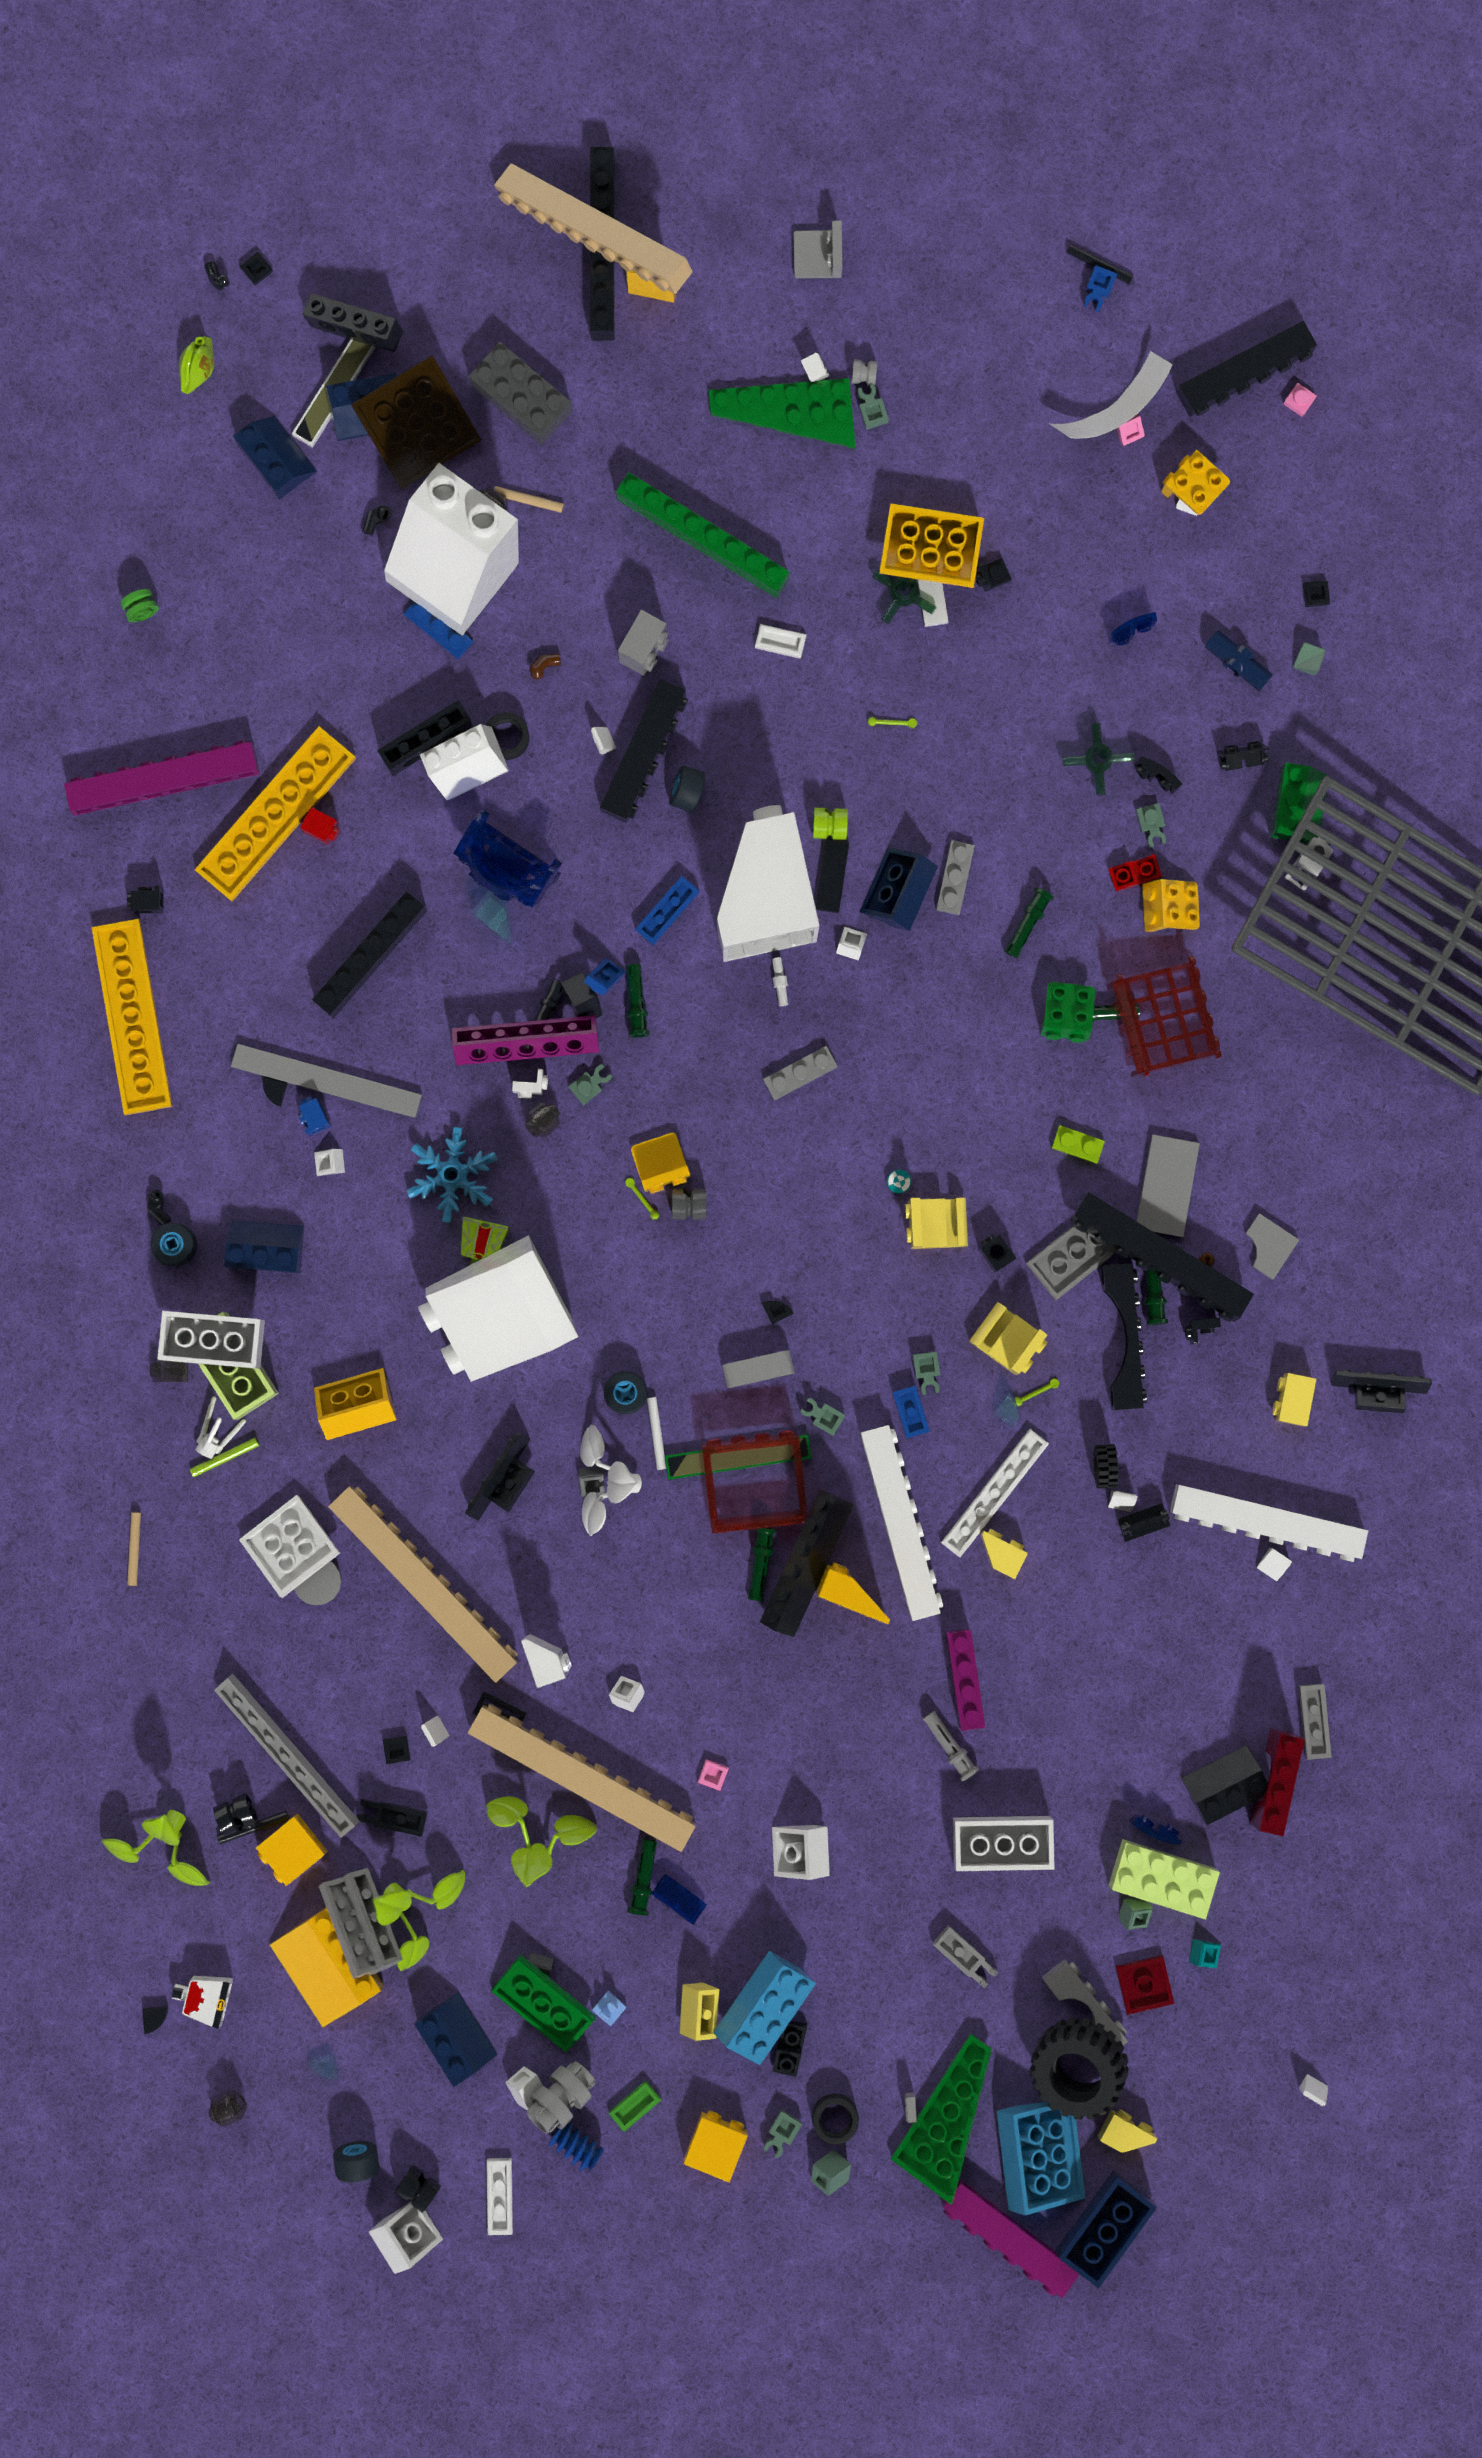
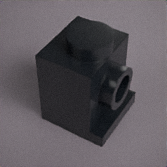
[127,886,164,913]

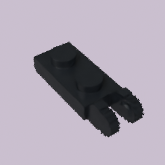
[357,1799,428,1837]

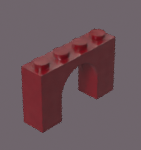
[1250,1728,1305,1837]

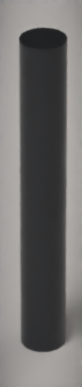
[1067,245,1134,284]
[217,1811,289,1844]

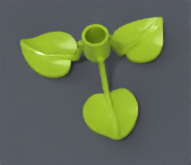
[486,1796,598,1887]
[101,1810,211,1886]
[373,1869,465,1971]

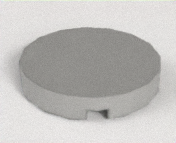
[294,1561,342,1606]

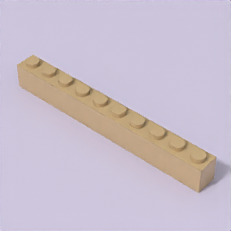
[494,163,693,294]
[328,1486,518,1683]
[468,1704,696,1852]

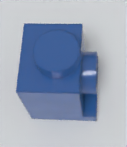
[298,1097,331,1136]

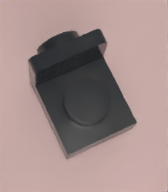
[975,558,1012,592]
[1185,1317,1221,1344]

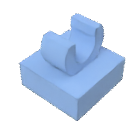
[592,1990,627,2026]

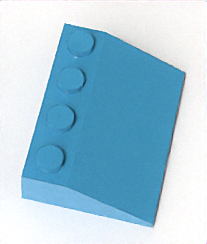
[997,2102,1086,2215]

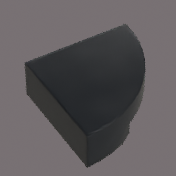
[263,1077,288,1107]
[761,1300,794,1325]
[143,2006,168,2034]

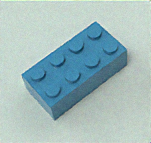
[713,1951,816,2065]

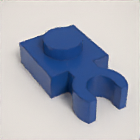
[1084,265,1117,312]

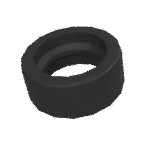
[486,712,530,760]
[812,2093,859,2144]

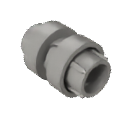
[526,2061,595,2134]

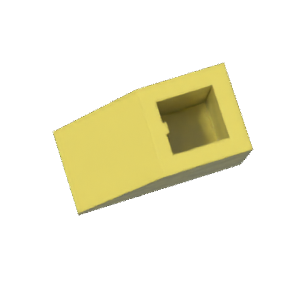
[981,1529,1028,1579]
[1097,2109,1157,2153]

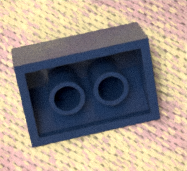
[326,372,397,441]
[233,416,317,500]
[860,847,938,931]
[224,1220,304,1274]
[414,1992,497,2087]

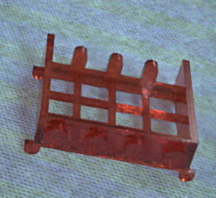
[1106,956,1222,1077]

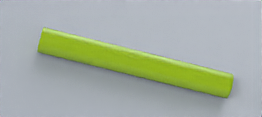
[190,1437,260,1477]

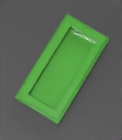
[608,2080,661,2132]

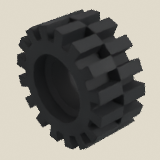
[1093,1444,1119,1489]

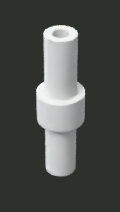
[772,957,788,1006]

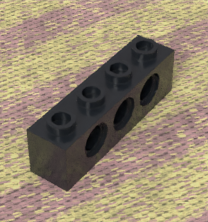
[302,293,403,353]
[377,700,473,776]

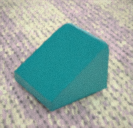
[1188,1938,1221,1968]

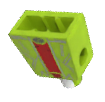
[461,1217,510,1265]

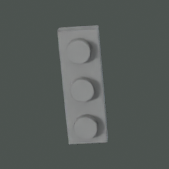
[936,840,975,915]
[763,1046,838,1101]
[1299,1683,1332,1760]

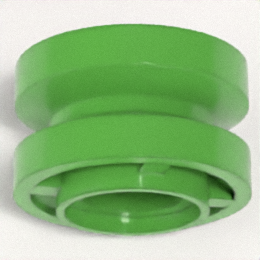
[120,589,159,622]

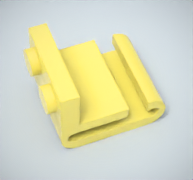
[905,1198,968,1249]
[969,1302,1048,1375]

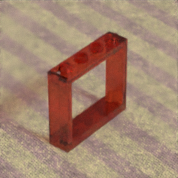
[702,1430,808,1534]

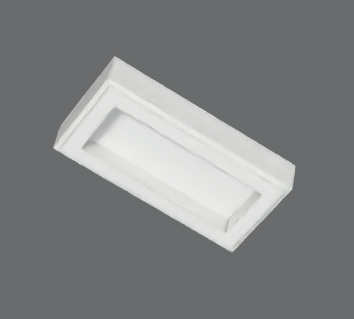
[755,624,806,659]

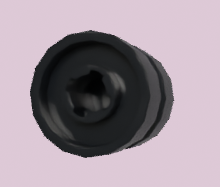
[213,1793,258,1836]
[394,2165,441,2213]

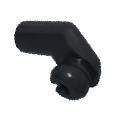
[204,261,230,290]
[361,506,392,536]
[147,1190,171,1226]

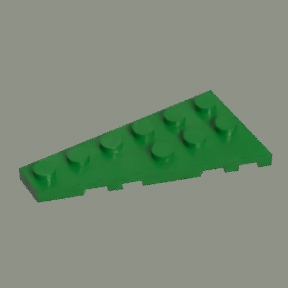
[709,378,856,449]
[891,2034,992,2204]

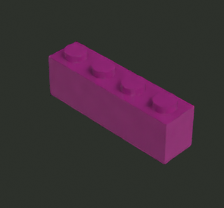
[945,1628,985,1731]

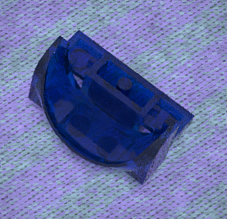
[453,809,563,907]

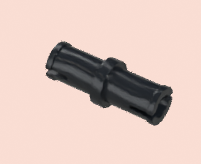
[534,980,564,1021]

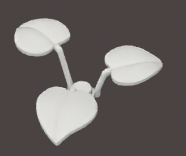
[580,1424,642,1536]

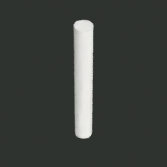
[647,1397,667,1470]

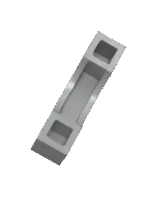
[1042,1959,1128,2045]

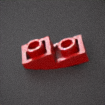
[1109,854,1163,891]

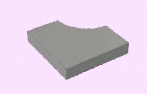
[1245,1213,1299,1280]

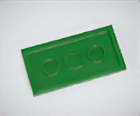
[491,1954,597,2053]

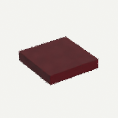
[1115,1955,1175,2015]

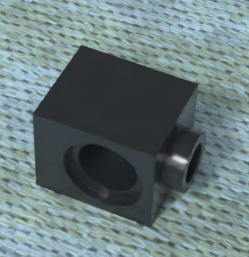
[979,1234,1016,1273]

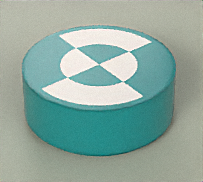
[887,1170,911,1194]

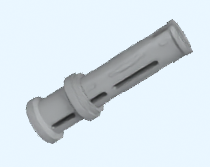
[923,1710,979,1781]

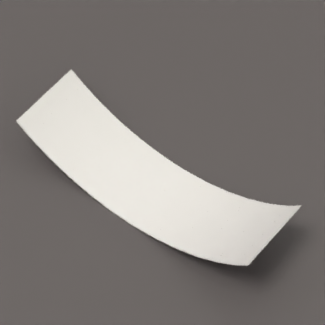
[1049,351,1173,439]

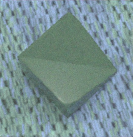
[1293,642,1326,676]
[1119,1898,1153,1930]

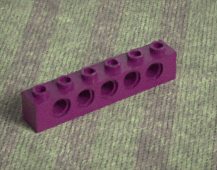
[452,1015,599,1065]

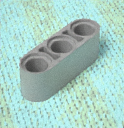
[722,1350,795,1389]

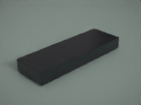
[816,839,849,914]

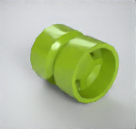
[813,807,848,840]

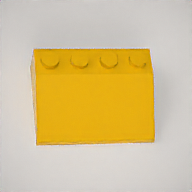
[879,503,984,588]
[816,1562,890,1624]
[270,1907,384,2027]

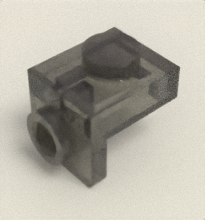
[149,1358,188,1382]

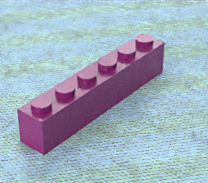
[942,2178,1080,2298]

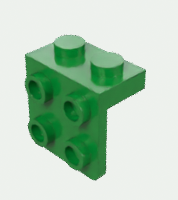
[1040,982,1095,1043]

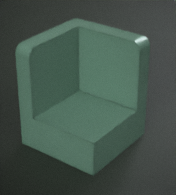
[811,2150,851,2196]

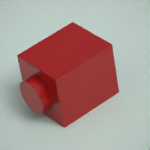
[300,807,340,845]

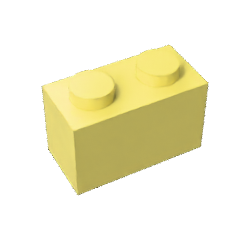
[1272,1373,1316,1426]
[680,1983,719,2041]

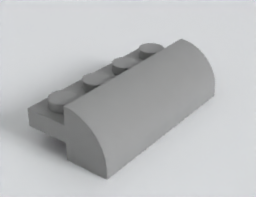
[319,1868,403,1979]

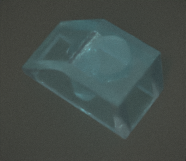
[471,890,513,945]

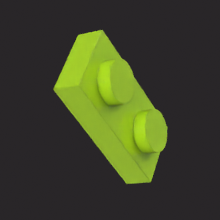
[1052,1125,1105,1164]

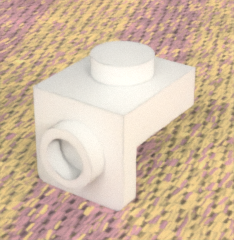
[512,1069,548,1099]

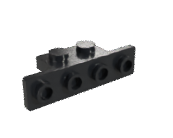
[1331,1370,1432,1414]
[465,1432,535,1520]

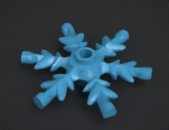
[406,1127,498,1223]

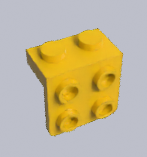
[1161,450,1230,515]
[1142,879,1200,932]
[631,1133,690,1194]

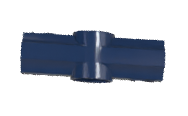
[1204,630,1273,691]

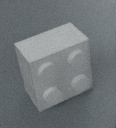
[618,610,669,676]

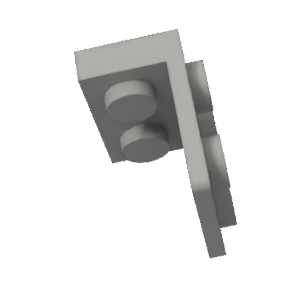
[794,221,842,278]

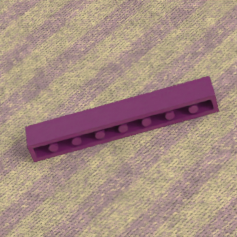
[64,740,260,816]

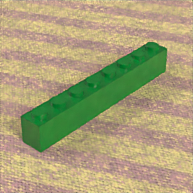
[616,472,790,599]

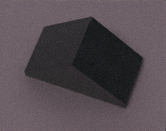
[560,972,603,1018]

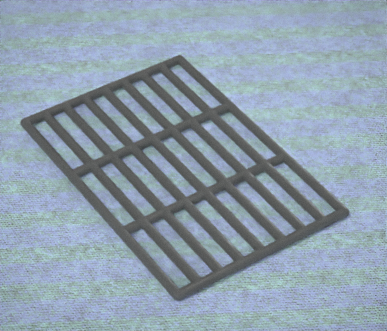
[1231,776,1482,1096]

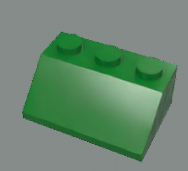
[1270,763,1328,844]

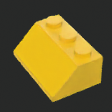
[314,1368,396,1440]

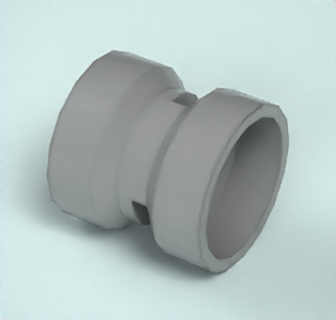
[852,359,877,385]

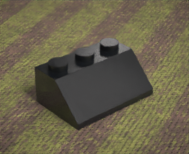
[1181,1745,1268,1825]

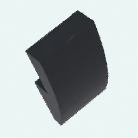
[1135,756,1183,794]
[772,2020,807,2077]

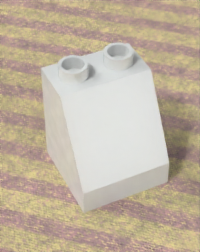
[384,463,519,635]
[717,805,819,962]
[418,1235,578,1382]

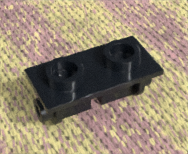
[1217,741,1269,771]
[1117,1503,1171,1542]

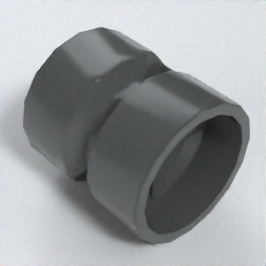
[672,1189,706,1220]

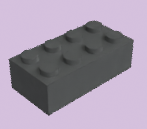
[468,342,573,446]

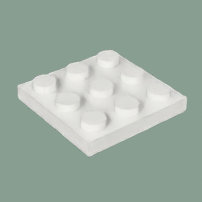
[239,1495,340,1598]

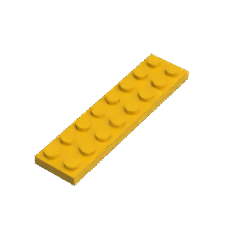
[195,726,356,902]
[91,919,173,1115]

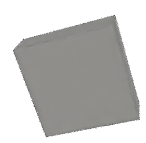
[904,2092,916,2123]

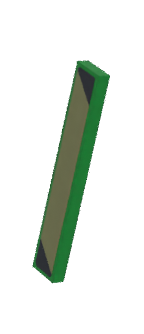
[665,1434,812,1480]

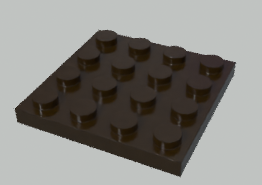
[350,355,482,490]

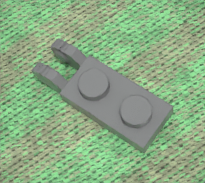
[932,1925,999,1988]

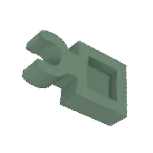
[858,384,889,430]
[1135,803,1166,848]
[568,1064,612,1106]
[912,1351,940,1395]
[800,1398,845,1436]
[764,2109,802,2158]

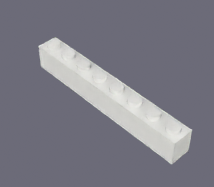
[860,1425,943,1621]
[1169,1484,1368,1562]

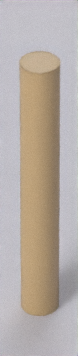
[493,486,564,513]
[127,1512,141,1586]

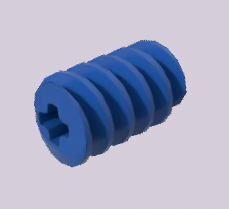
[548,2122,604,2172]

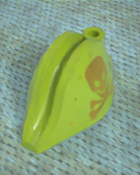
[178,336,214,394]

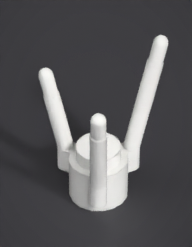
[195,1396,246,1459]

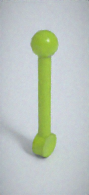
[867,717,917,728]
[625,1178,659,1220]
[1013,1379,1059,1407]

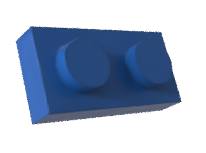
[584,958,626,996]
[892,1385,930,1439]

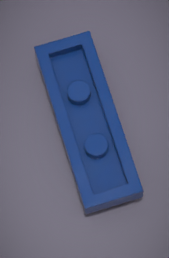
[404,602,473,660]
[635,876,700,946]

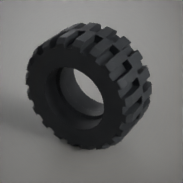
[1030,2017,1129,2120]

